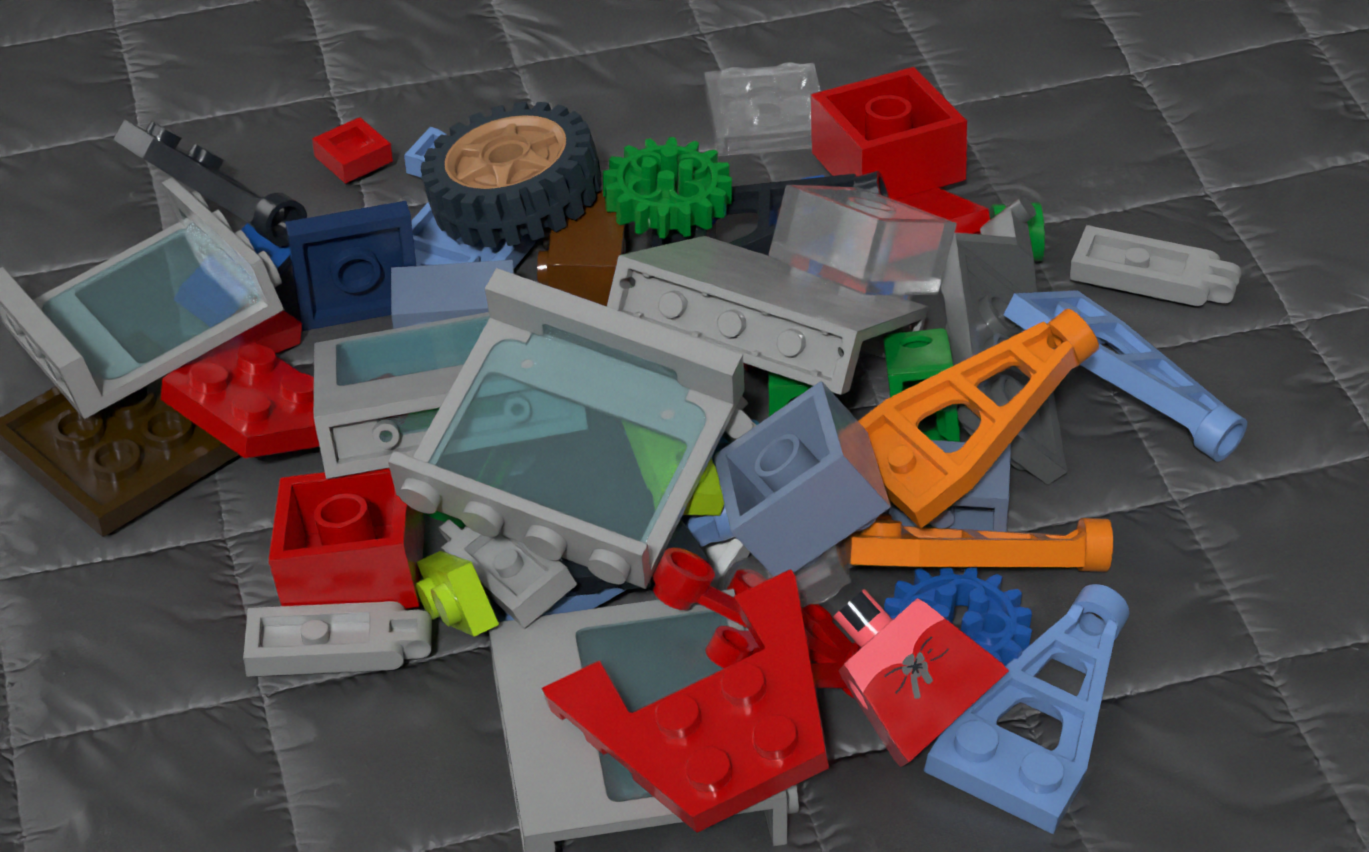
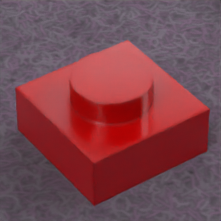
[312,117,393,183]

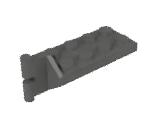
[931,196,1067,485]

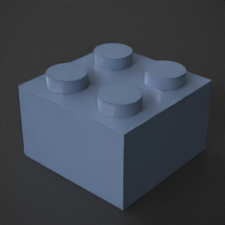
[714,381,891,577]

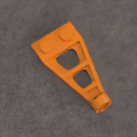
[858,309,1099,529]
[833,513,1113,572]

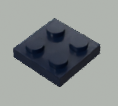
[285,201,416,331]

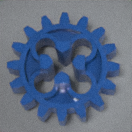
[884,567,1032,666]

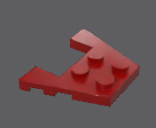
[161,311,408,459]
[542,569,829,833]

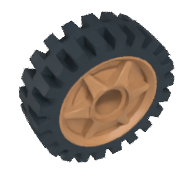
[421,102,602,247]

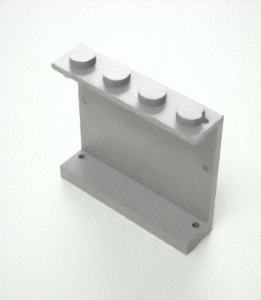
[607,236,929,395]

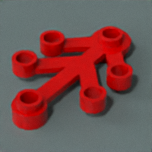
[653,548,861,700]

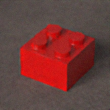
[811,67,967,201]
[268,468,425,609]

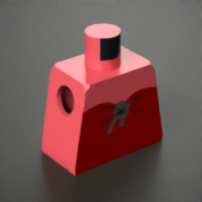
[833,589,1009,767]

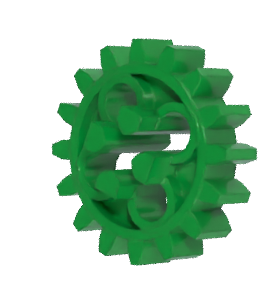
[603,137,732,238]

